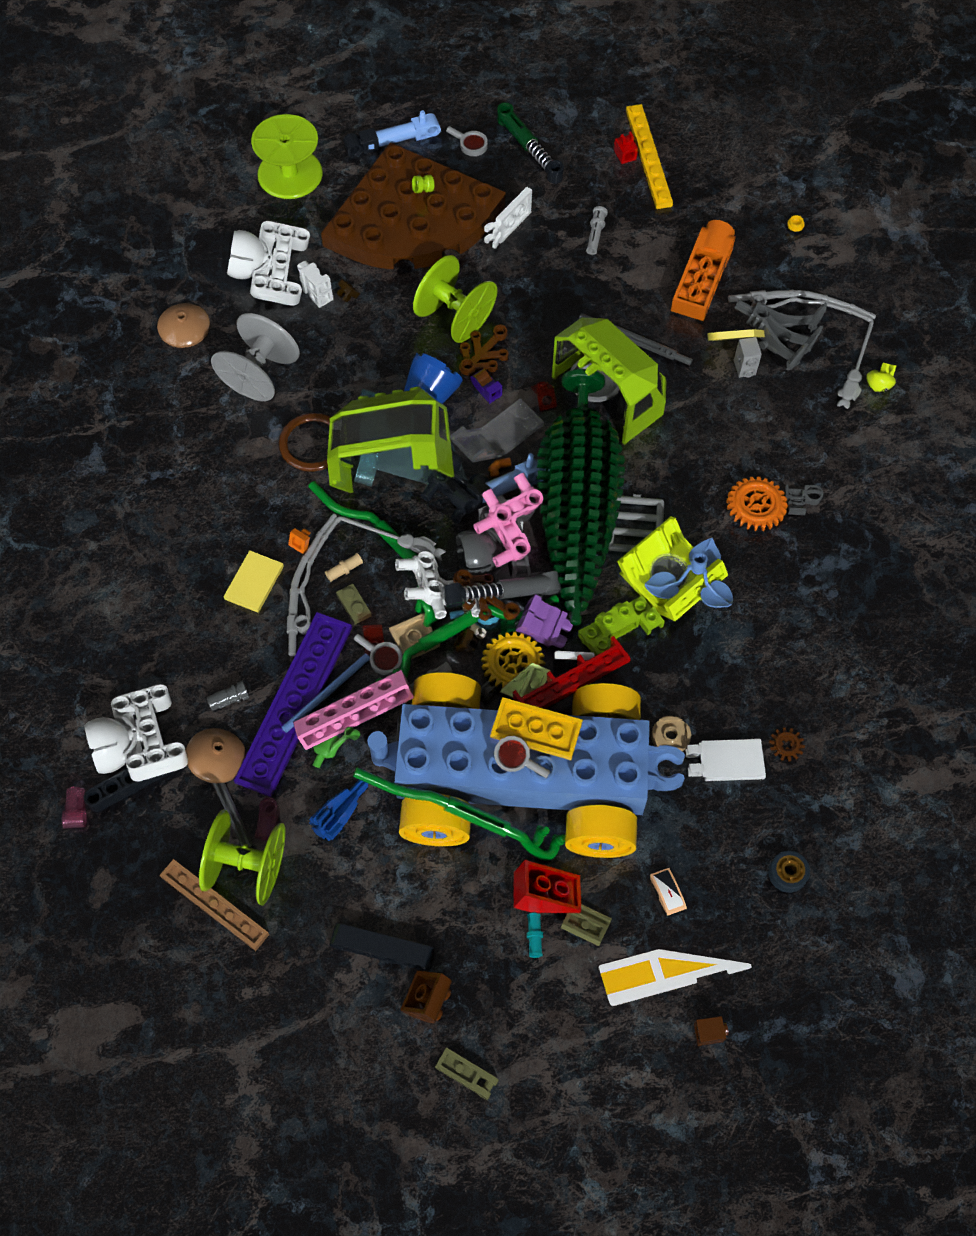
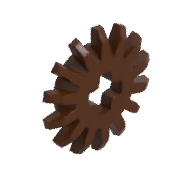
[769,727,805,761]

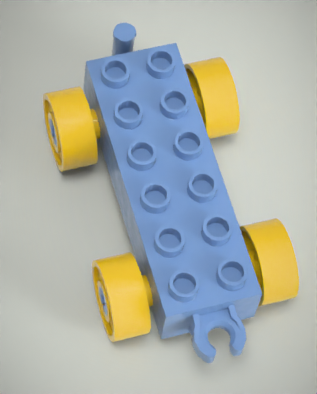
[368,673,685,858]

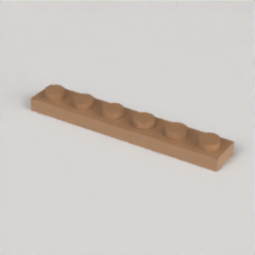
[160,859,269,951]

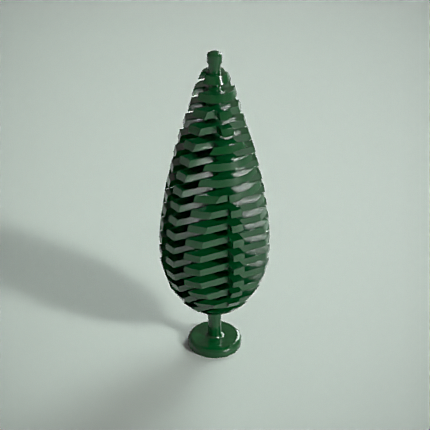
[536,369,625,625]

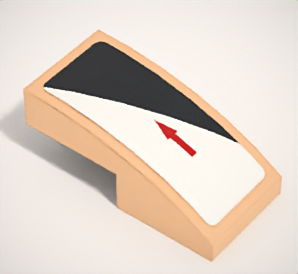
[650,868,687,916]

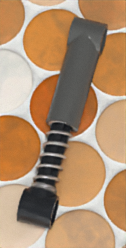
[442,571,561,608]

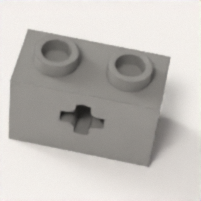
[734,337,762,378]

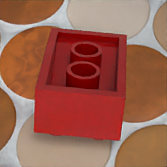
[514,860,581,913]

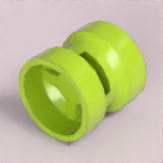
[412,175,434,193]

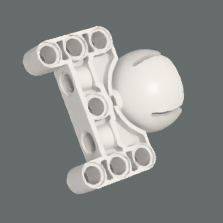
[227,221,310,306]
[84,684,188,781]

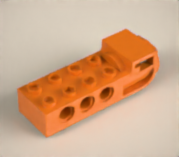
[671,220,735,321]

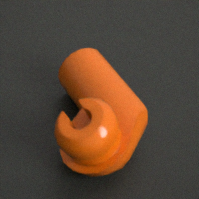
[488,457,511,477]

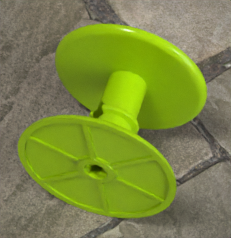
[251,114,322,199]
[413,255,497,343]
[199,809,286,906]

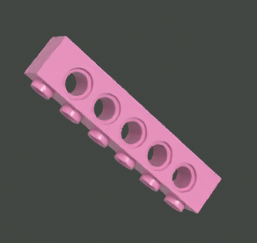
[293,670,414,750]

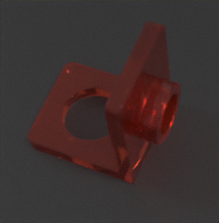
[531,381,557,411]
[363,625,384,656]

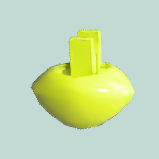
[867,363,896,392]

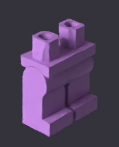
[515,594,573,648]

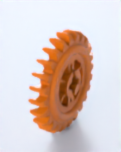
[726,476,788,531]

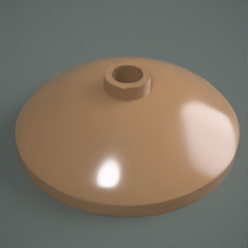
[157,303,210,348]
[186,728,246,783]

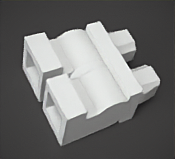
[297,261,333,308]

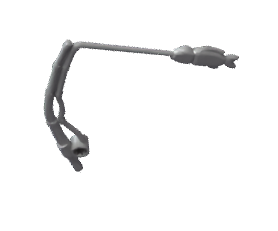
[728,290,876,409]
[287,514,445,656]

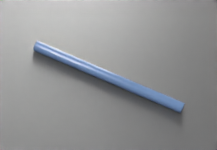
[282,653,370,733]

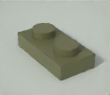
[336,584,372,625]

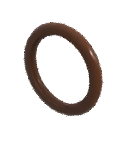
[278,413,343,472]

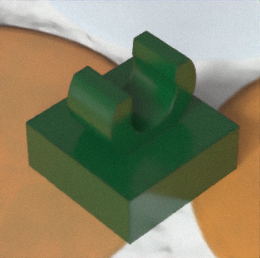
[501,619,521,637]

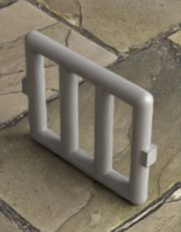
[609,494,664,552]

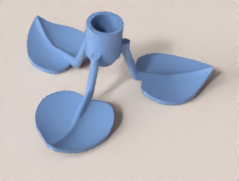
[645,538,733,608]

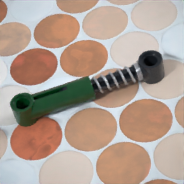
[497,102,564,184]

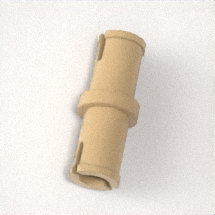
[325,553,363,582]

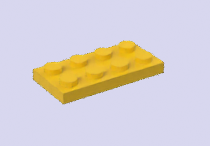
[490,697,583,760]

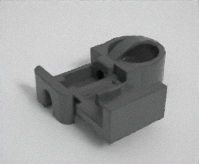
[784,484,823,515]

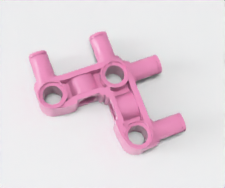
[473,473,543,567]

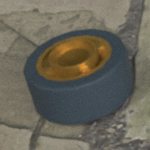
[768,850,810,893]

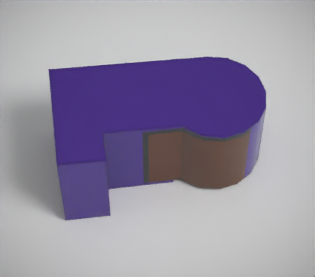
[470,369,502,404]

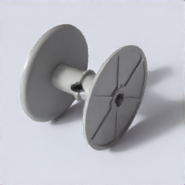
[211,313,300,401]

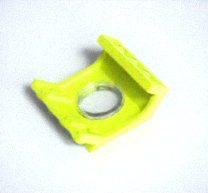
[617,516,728,621]

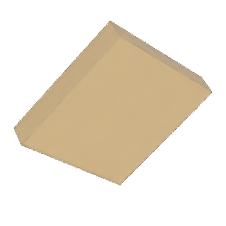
[389,613,440,659]

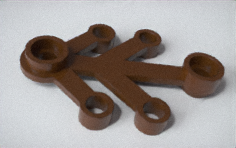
[459,325,509,376]
[453,569,520,621]

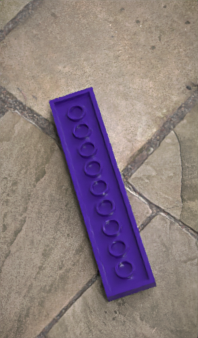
[234,612,352,797]

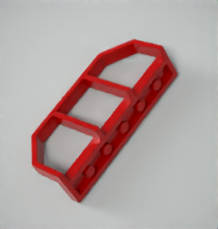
[513,636,630,709]

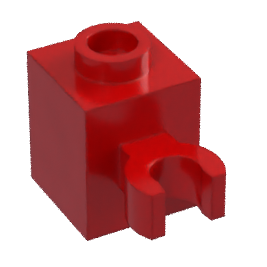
[614,132,638,164]

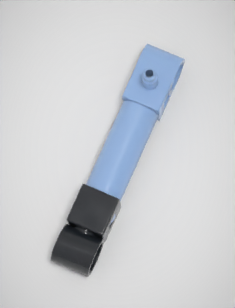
[343,110,441,157]
[451,453,544,514]

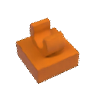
[288,528,311,554]

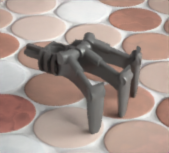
[734,300,827,370]

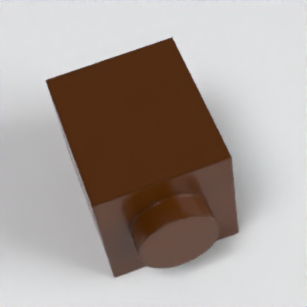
[694,1016,728,1046]

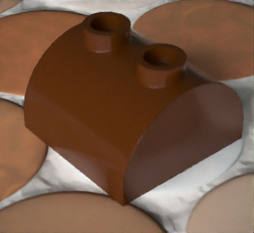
[400,971,452,1023]

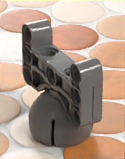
[456,501,545,584]

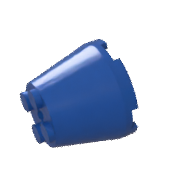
[404,353,463,416]

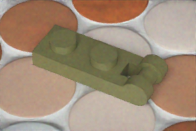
[435,1047,499,1100]

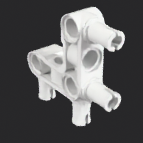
[395,551,480,619]

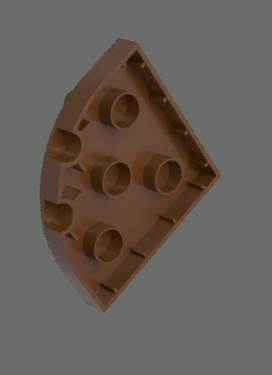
[321,143,506,269]

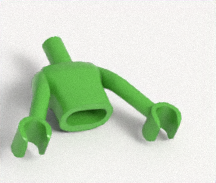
[312,711,360,768]

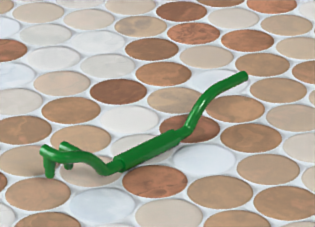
[308,481,440,627]
[375,594,559,682]
[353,767,566,861]

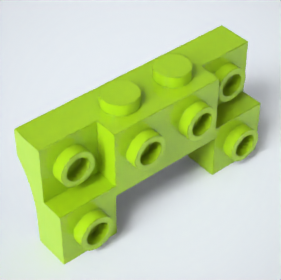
[578,595,665,656]

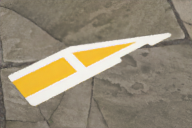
[599,949,751,1006]

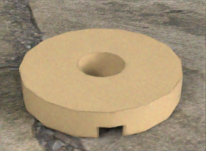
[651,716,691,752]

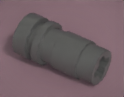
[206,680,250,711]

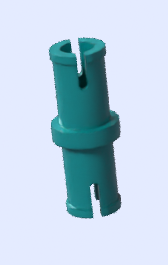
[527,913,543,958]

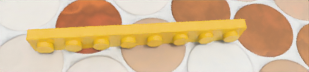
[626,104,673,209]

